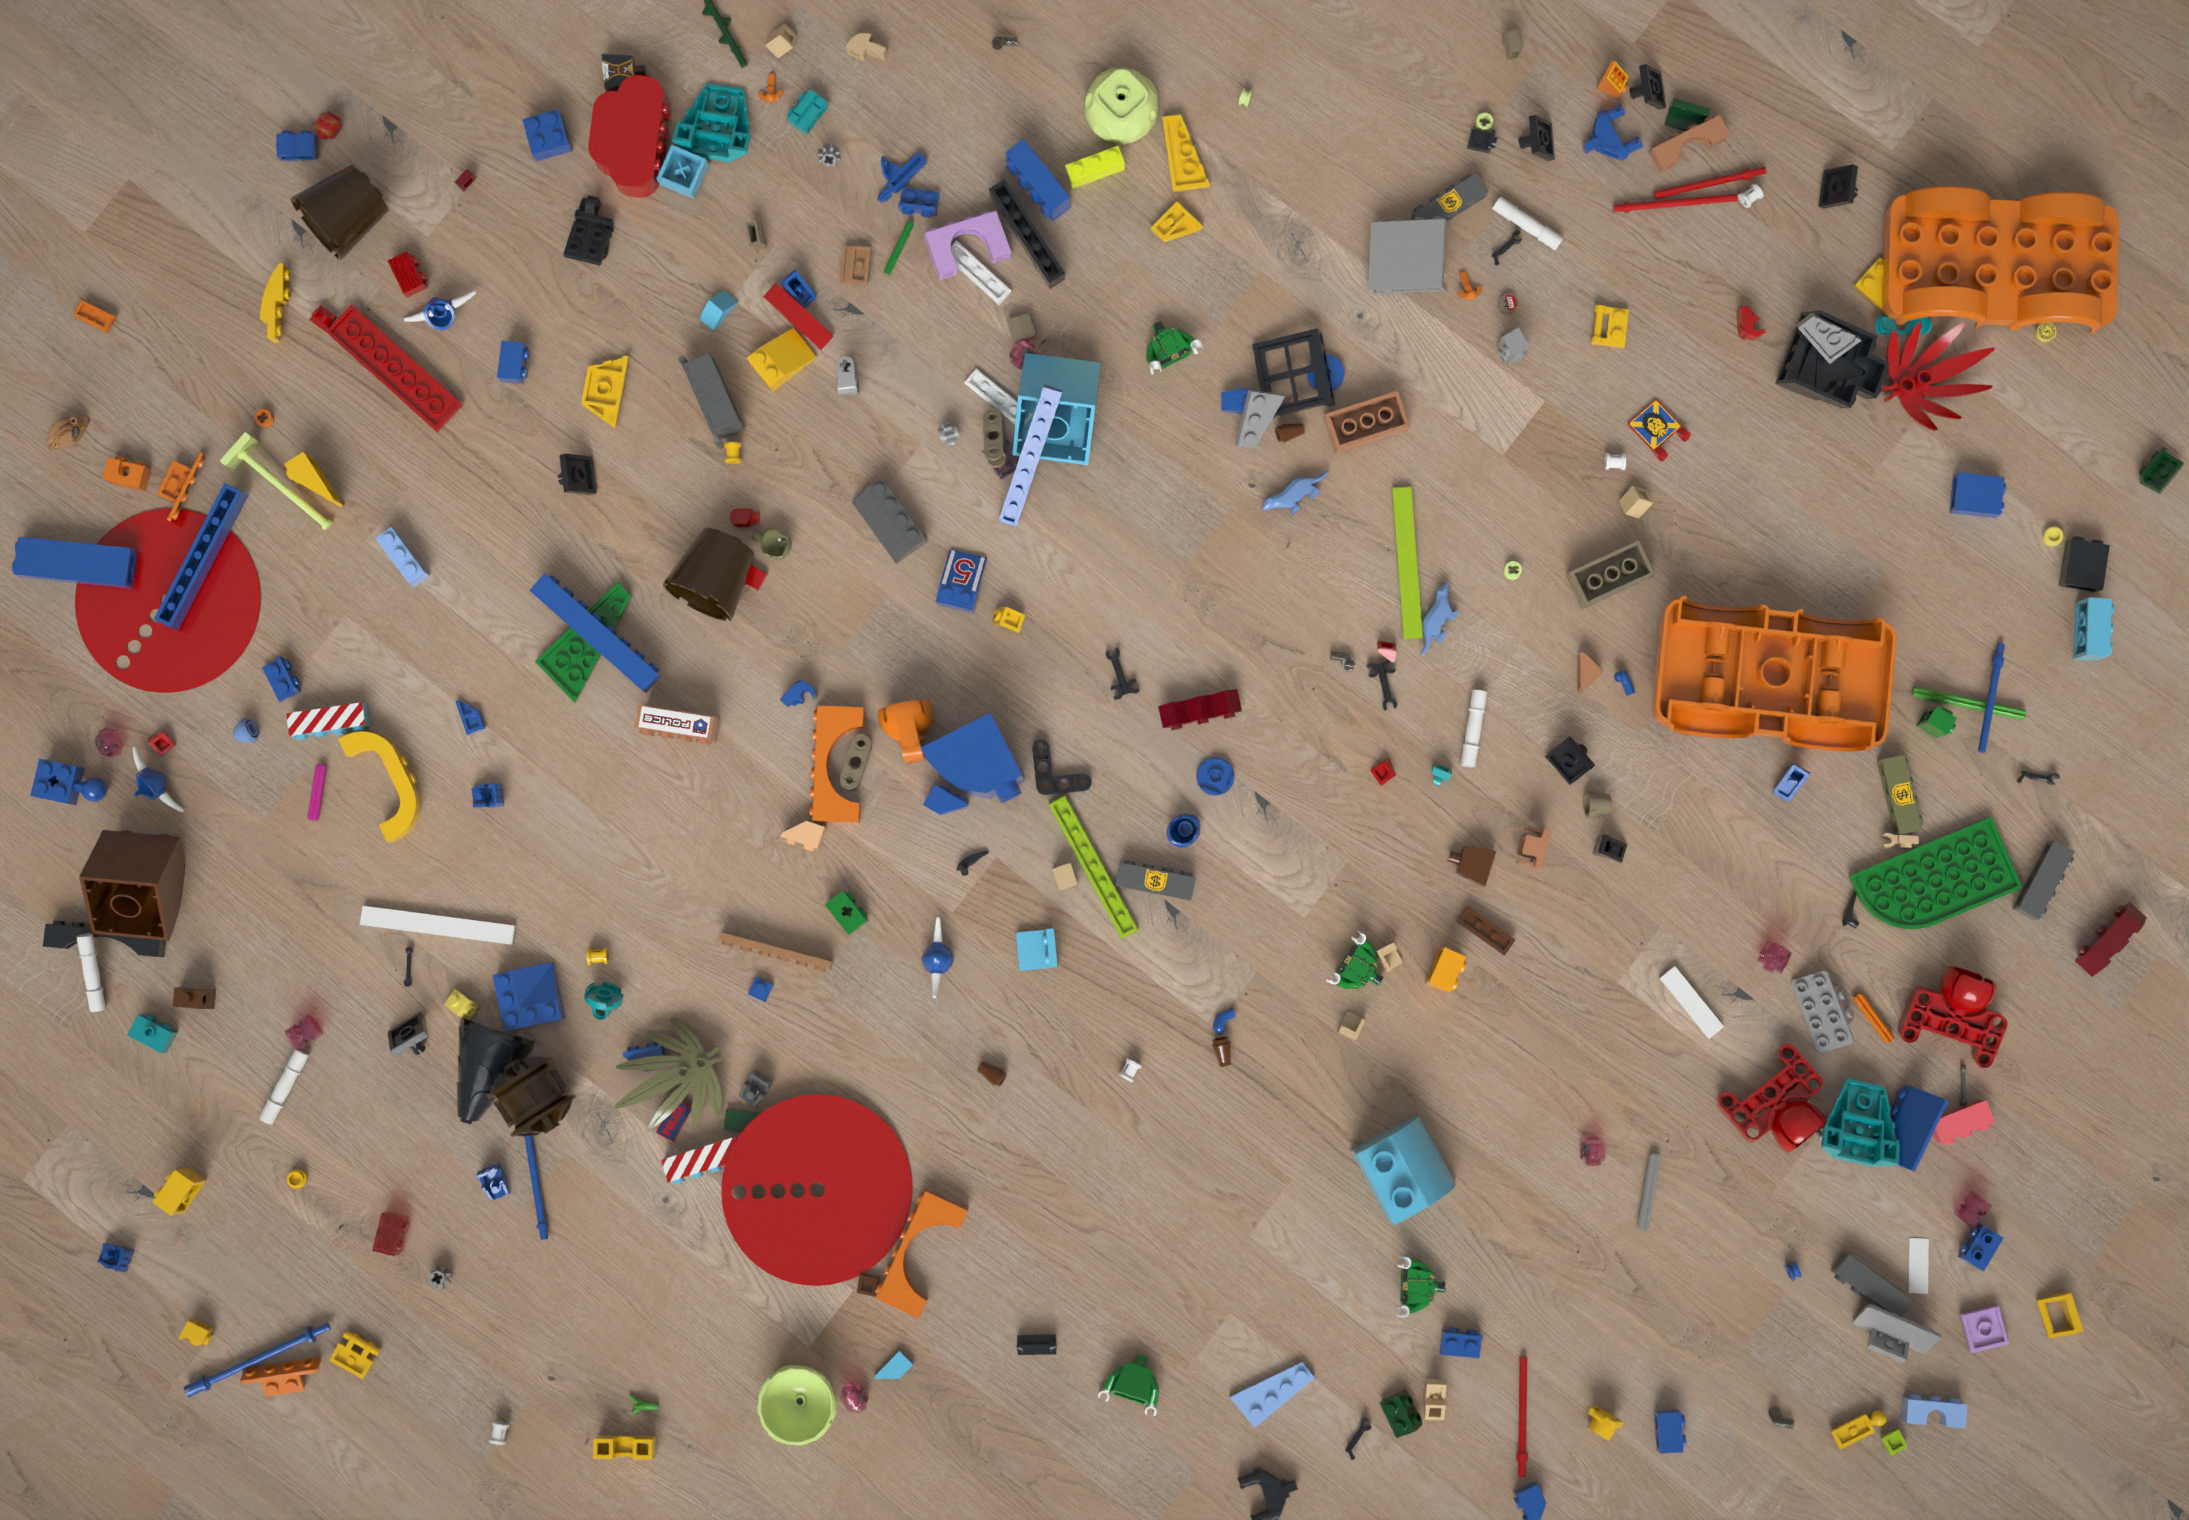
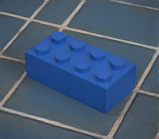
[1005,139,1071,221]

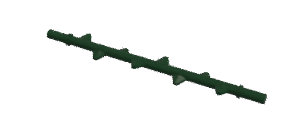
[702,0,748,68]

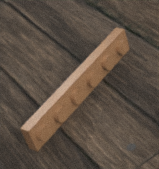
[718,932,833,972]

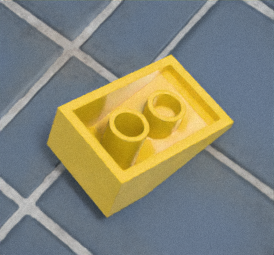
[747,328,817,392]
[284,452,344,508]

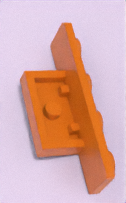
[156,451,205,522]
[240,1357,321,1397]

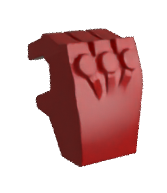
[1737,306,1766,341]

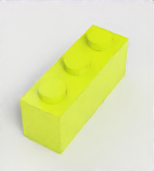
[1065,146,1125,189]

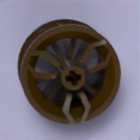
[486,1056,577,1137]

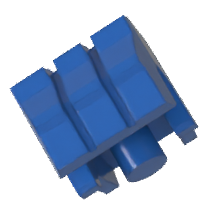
[1221,389,1252,414]
[780,680,817,707]
[471,783,504,808]
[476,1164,510,1201]
[97,1243,134,1272]

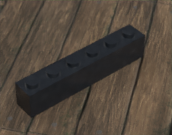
[989,179,1066,289]

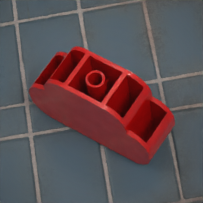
[588,75,671,198]

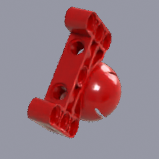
[1897,966,2008,1068]
[1717,1044,1827,1153]

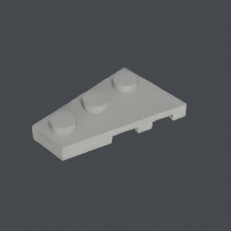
[1796,313,1862,364]
[1235,389,1285,449]

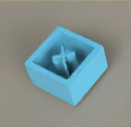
[657,145,709,200]

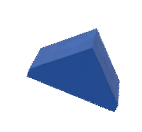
[781,270,817,308]

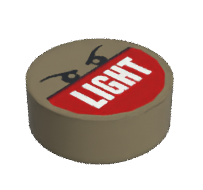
[1498,294,1518,314]

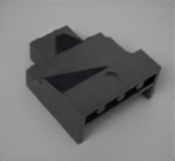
[1775,310,1890,408]

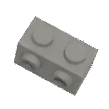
[1497,328,1530,365]

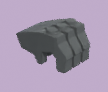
[739,1070,773,1107]

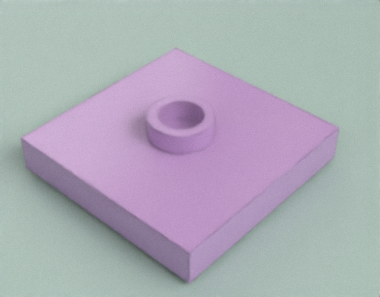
[1959,1305,2009,1353]

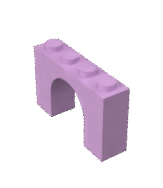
[924,210,1011,280]

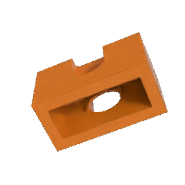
[102,456,151,491]

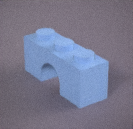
[375,527,430,587]
[1901,1394,1967,1428]

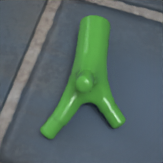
[629,1394,658,1414]

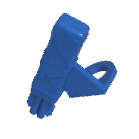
[877,152,927,203]

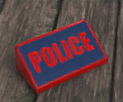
[655,1101,691,1142]

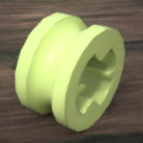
[1238,88,1252,107]
[1475,113,1493,132]
[1504,561,1522,580]

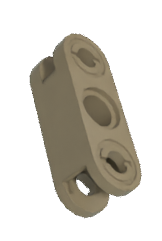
[983,409,1006,468]
[840,734,872,791]

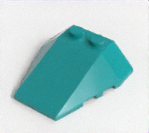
[672,83,751,163]
[1821,1078,1900,1167]

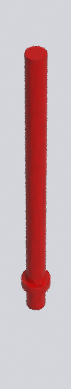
[1613,194,1738,213]

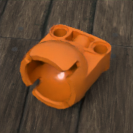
[877,699,934,764]

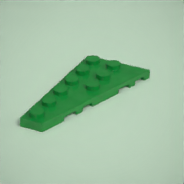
[535,582,632,703]

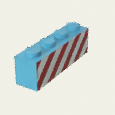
[286,702,370,740]
[661,1136,738,1184]

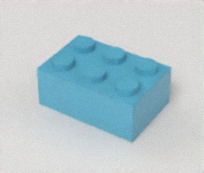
[2073,597,2114,661]

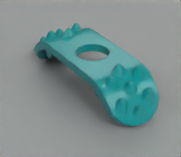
[1875,315,1932,335]

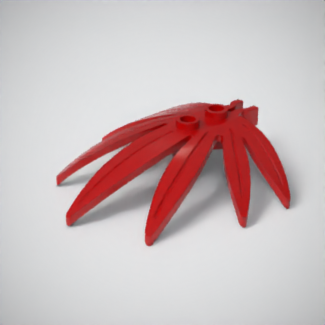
[1881,322,1995,431]

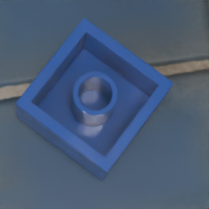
[522,109,573,161]

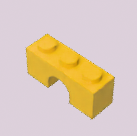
[593,1435,656,1459]

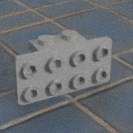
[1791,970,1854,1053]
[1853,1304,1941,1363]

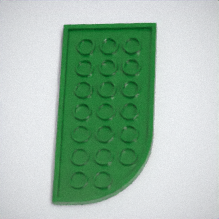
[1848,817,2023,929]

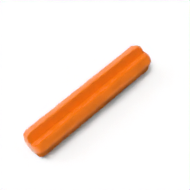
[1853,993,1895,1044]

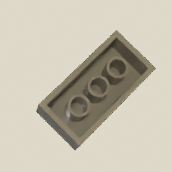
[1566,540,1655,610]

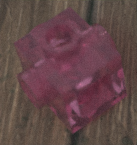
[1757,940,1792,974]

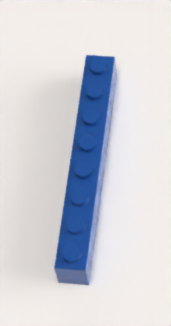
[154,483,248,630]
[529,573,661,693]

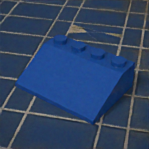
[1890,1084,1949,1172]

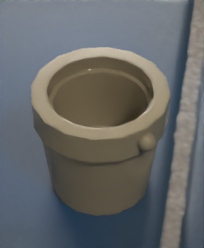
[1583,792,1612,817]

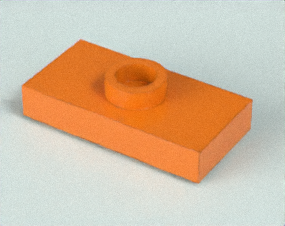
[72,299,117,333]

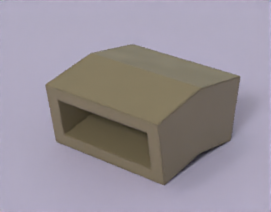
[1502,29,1522,60]
[745,220,767,250]
[1007,313,1036,344]

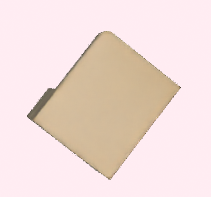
[765,24,798,58]
[1619,486,1653,518]
[1052,863,1078,891]
[1375,942,1403,972]
[1337,1012,1366,1041]

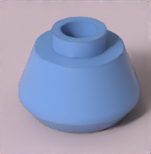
[233,718,259,743]

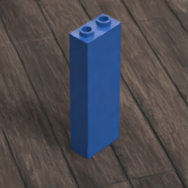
[12,537,138,589]

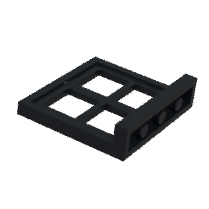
[1252,328,1336,417]

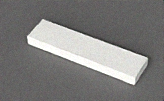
[951,240,1012,305]
[964,368,1033,425]
[1659,966,1724,1039]

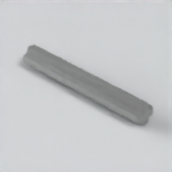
[1637,1153,1661,1230]

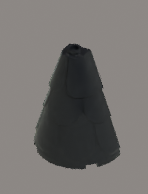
[457,1018,535,1124]

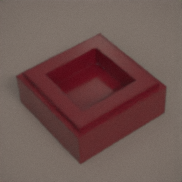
[454,169,476,192]

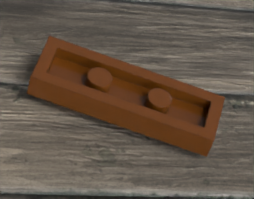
[1457,906,1515,956]

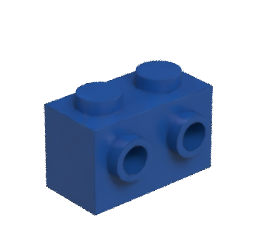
[497,340,530,384]
[1958,1224,2004,1271]
[1654,1410,1686,1454]

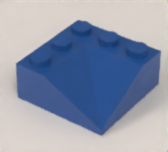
[492,962,565,1032]

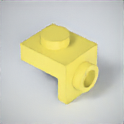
[444,989,479,1020]

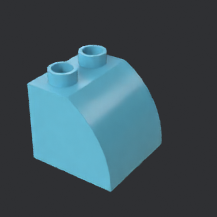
[1350,1114,1456,1225]

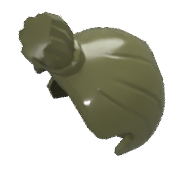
[751,529,792,560]

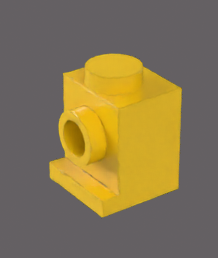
[179,1319,214,1346]

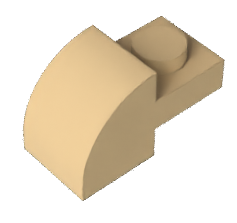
[846,33,887,61]
[1424,1379,1447,1420]

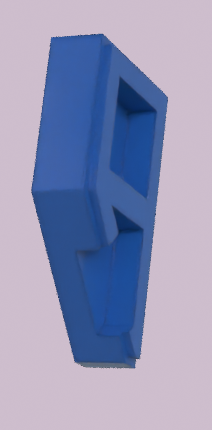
[455,701,486,735]

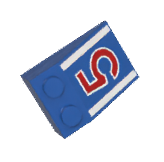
[935,549,987,613]

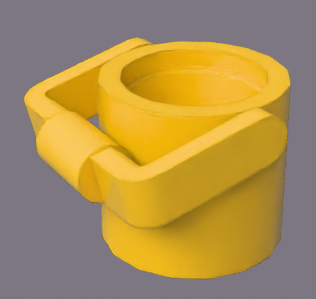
[1587,1406,1624,1441]

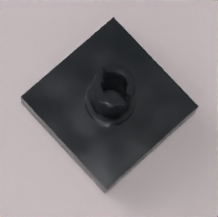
[1629,64,1666,110]
[1519,115,1555,161]
[1819,164,1858,209]
[558,453,597,495]
[1545,736,1595,785]
[388,1012,428,1057]

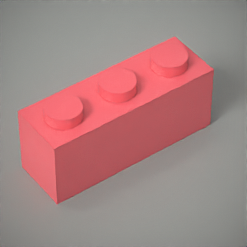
[1933,1099,1995,1145]

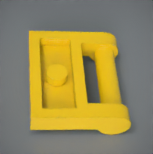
[1591,305,1629,348]

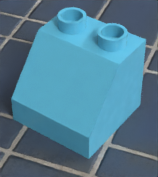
[1013,353,1101,465]

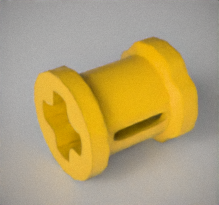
[724,442,742,464]
[587,947,609,965]

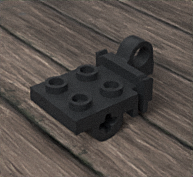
[563,195,614,266]

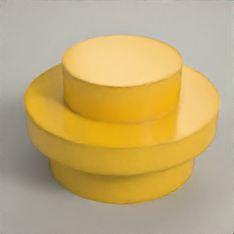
[287,1169,307,1189]

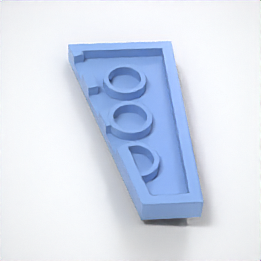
[1229,1361,1315,1428]

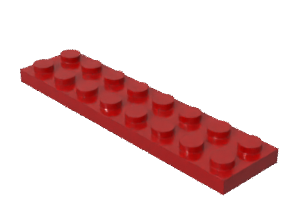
[326,304,463,433]

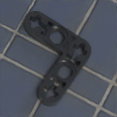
[1032,740,1092,795]

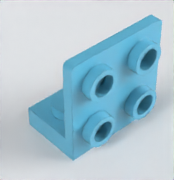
[1016,928,1058,971]

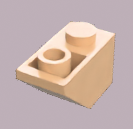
[781,821,826,852]

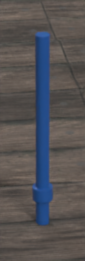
[1978,643,2005,753]

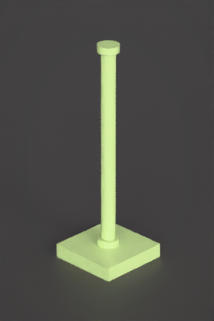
[220,432,332,530]

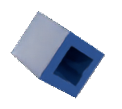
[923,784,969,815]
[623,1042,666,1072]
[1513,1481,1546,1520]

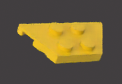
[581,355,629,428]

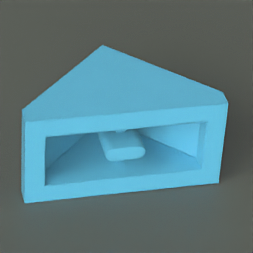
[699,290,738,331]

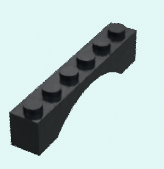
[43,920,166,957]

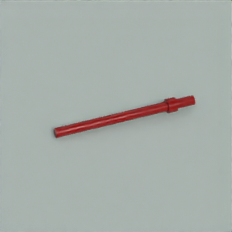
[1653,167,1766,199]
[1516,1357,1528,1477]

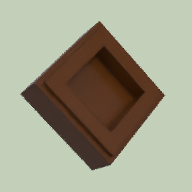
[856,1273,880,1297]

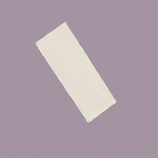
[1909,1238,1929,1294]

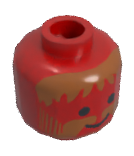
[313,111,342,141]

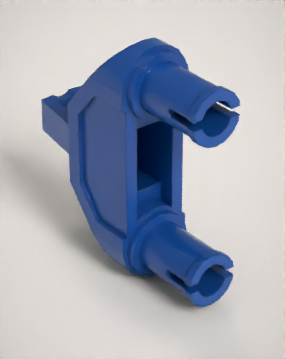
[1582,104,1643,160]

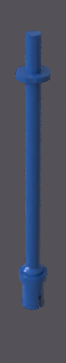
[184,1323,331,1397]

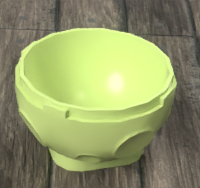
[1084,68,1159,145]
[758,1365,837,1445]

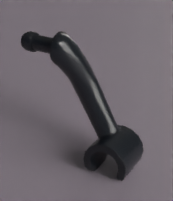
[1492,230,1522,266]
[2016,771,2060,785]
[1345,1418,1372,1460]

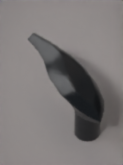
[956,851,989,876]
[1842,891,1859,929]

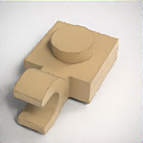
[1882,833,1919,848]

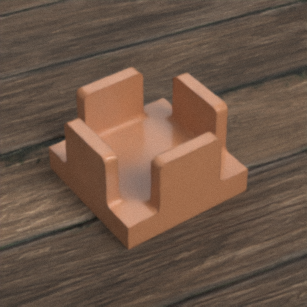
[1516,826,1551,870]

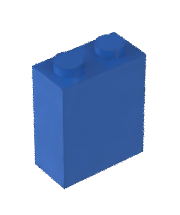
[1949,472,2006,518]

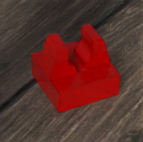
[309,305,337,332]

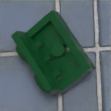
[2139,446,2184,494]
[1379,1389,1423,1438]

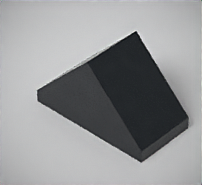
[1593,834,1627,863]

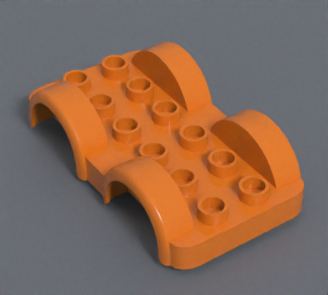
[1882,186,2119,334]
[1652,596,1897,752]

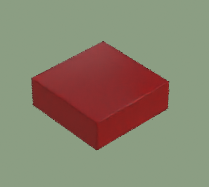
[745,565,768,591]

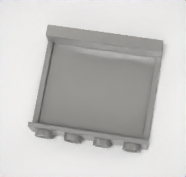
[1368,216,1450,294]

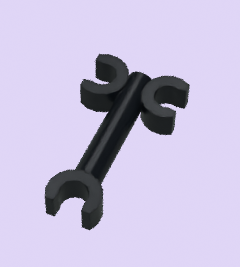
[1106,648,1140,700]
[1367,660,1397,711]

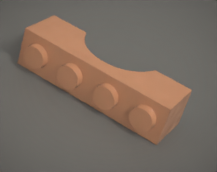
[1649,115,1730,174]

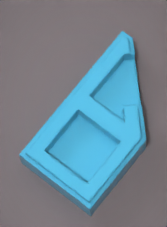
[874,1350,913,1379]

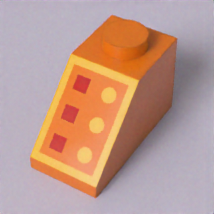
[1597,60,1629,99]

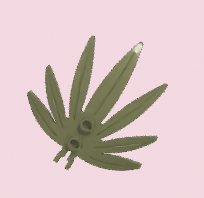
[615,1018,725,1131]

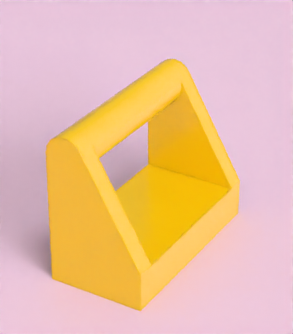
[2036,1291,2083,1338]

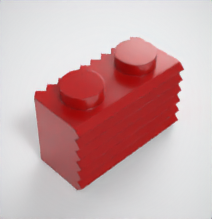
[387,251,428,298]

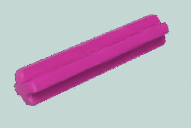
[307,764,327,821]

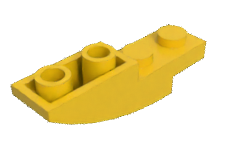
[260,263,291,342]

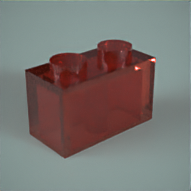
[372,1211,410,1256]

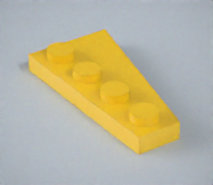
[1162,114,1210,192]

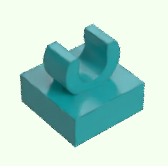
[1431,763,1452,787]

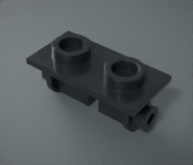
[1017,1334,1056,1355]

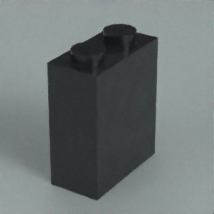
[2059,537,2110,593]

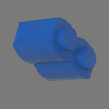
[276,130,318,161]

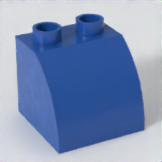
[921,713,1024,803]

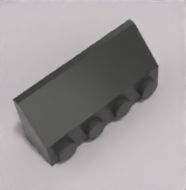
[852,477,927,564]

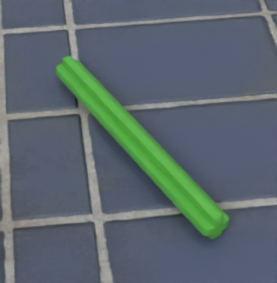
[1912,686,2026,720]

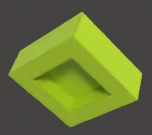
[1880,1428,1908,1456]

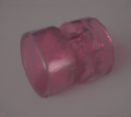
[285,1014,323,1050]
[1954,1191,1992,1228]

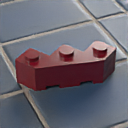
[1158,689,1242,731]
[2075,902,2147,977]

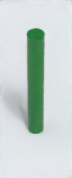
[883,221,914,275]

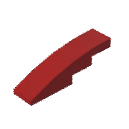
[763,283,834,350]

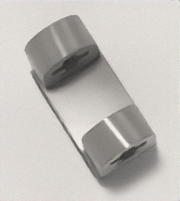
[837,356,859,397]

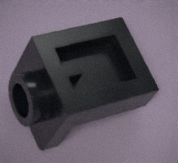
[1467,129,1498,154]

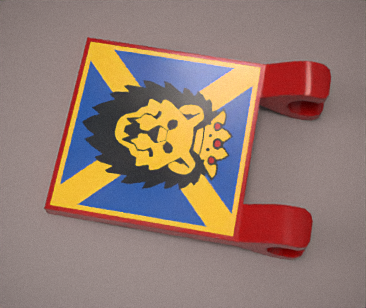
[1627,399,1691,461]

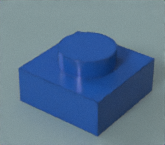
[748,977,774,1002]

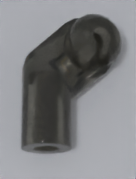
[991,36,1017,50]
[1330,651,1355,672]
[1768,1406,1794,1429]

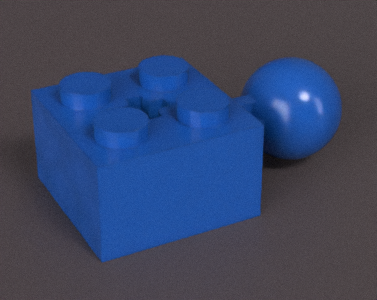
[30,759,107,805]

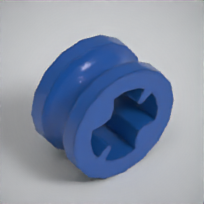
[1784,1261,1802,1281]

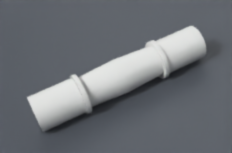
[1492,196,1563,250]
[1460,690,1488,768]
[76,933,106,1012]
[258,1049,309,1125]

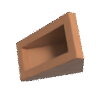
[1577,652,1604,693]

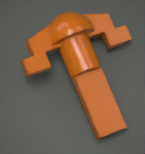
[758,74,784,103]
[1457,271,1482,300]

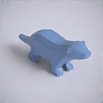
[1262,471,1329,515]
[1421,582,1459,655]

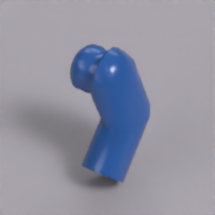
[1614,670,1635,696]
[1213,1008,1236,1034]

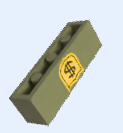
[1877,755,1923,835]

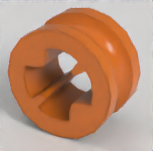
[254,409,274,428]

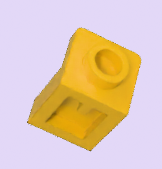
[992,606,1025,633]

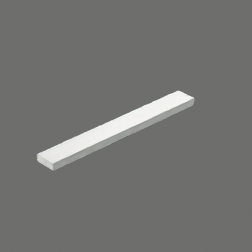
[360,906,516,945]

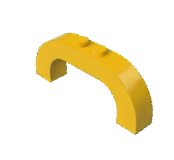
[338,732,421,843]

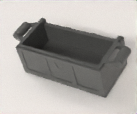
[679,353,744,449]

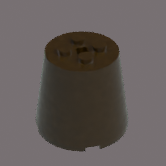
[290,165,388,260]
[663,528,755,621]

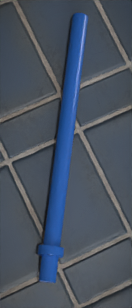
[524,1136,548,1240]

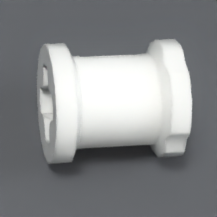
[1738,184,1764,208]
[1604,452,1626,470]
[1117,1058,1141,1083]
[488,1421,510,1445]

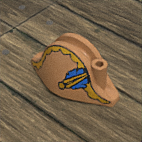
[45,416,90,450]

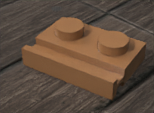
[840,245,871,286]

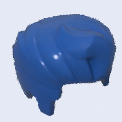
[1166,813,1200,848]

